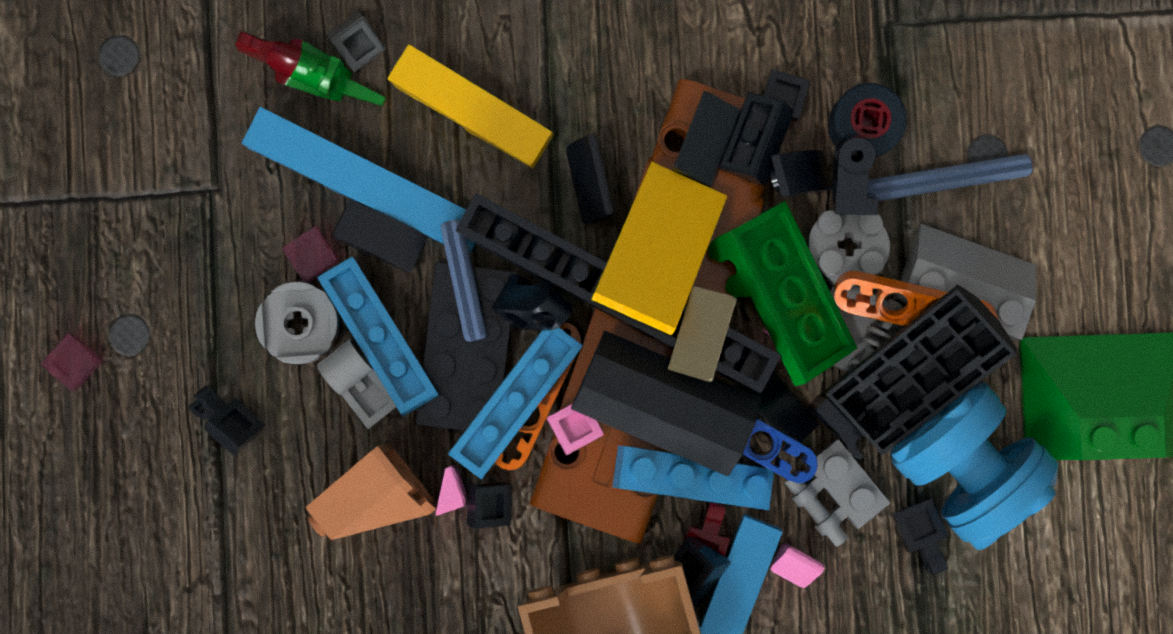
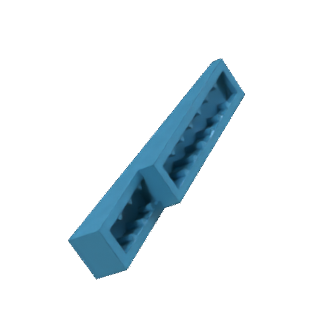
[241,107,475,254]

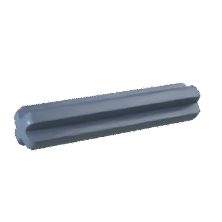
[440,220,487,342]

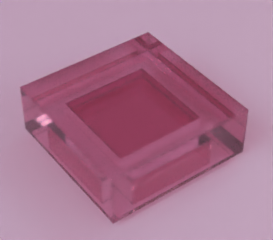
[281,226,340,283]
[41,333,103,391]

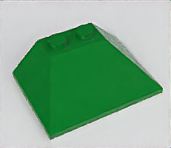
[1019,332,1173,461]

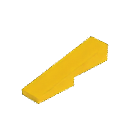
[387,44,554,169]

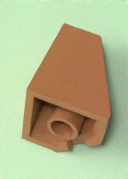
[305,442,438,540]

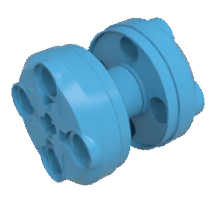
[890,382,1058,550]

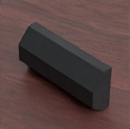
[826,285,1017,455]
[571,330,762,476]

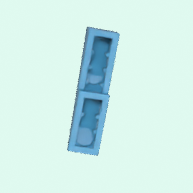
[699,514,783,634]

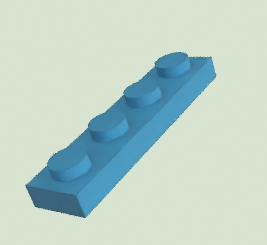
[317,256,438,417]
[448,328,583,479]
[612,445,774,510]

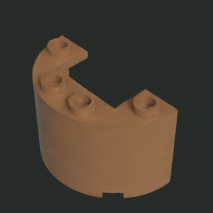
[518,555,701,634]

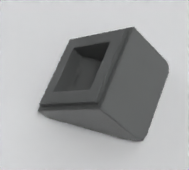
[327,12,386,72]

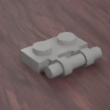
[784,438,890,547]

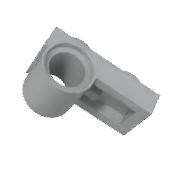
[317,339,397,429]

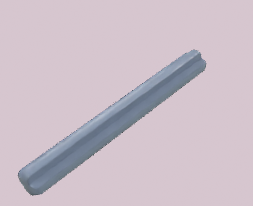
[831,154,1033,201]

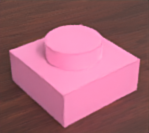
[546,404,604,455]

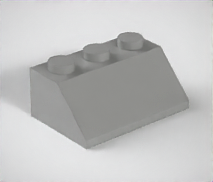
[893,224,1036,341]

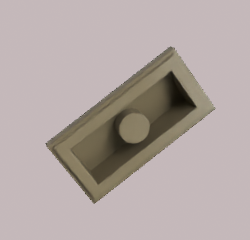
[668,286,737,382]

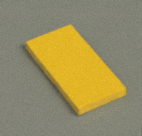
[591,161,727,335]

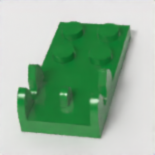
[708,201,858,386]

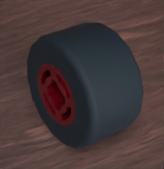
[828,83,907,159]

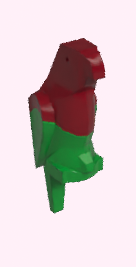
[235,30,386,106]

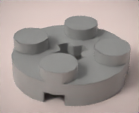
[806,209,890,288]
[255,282,340,364]

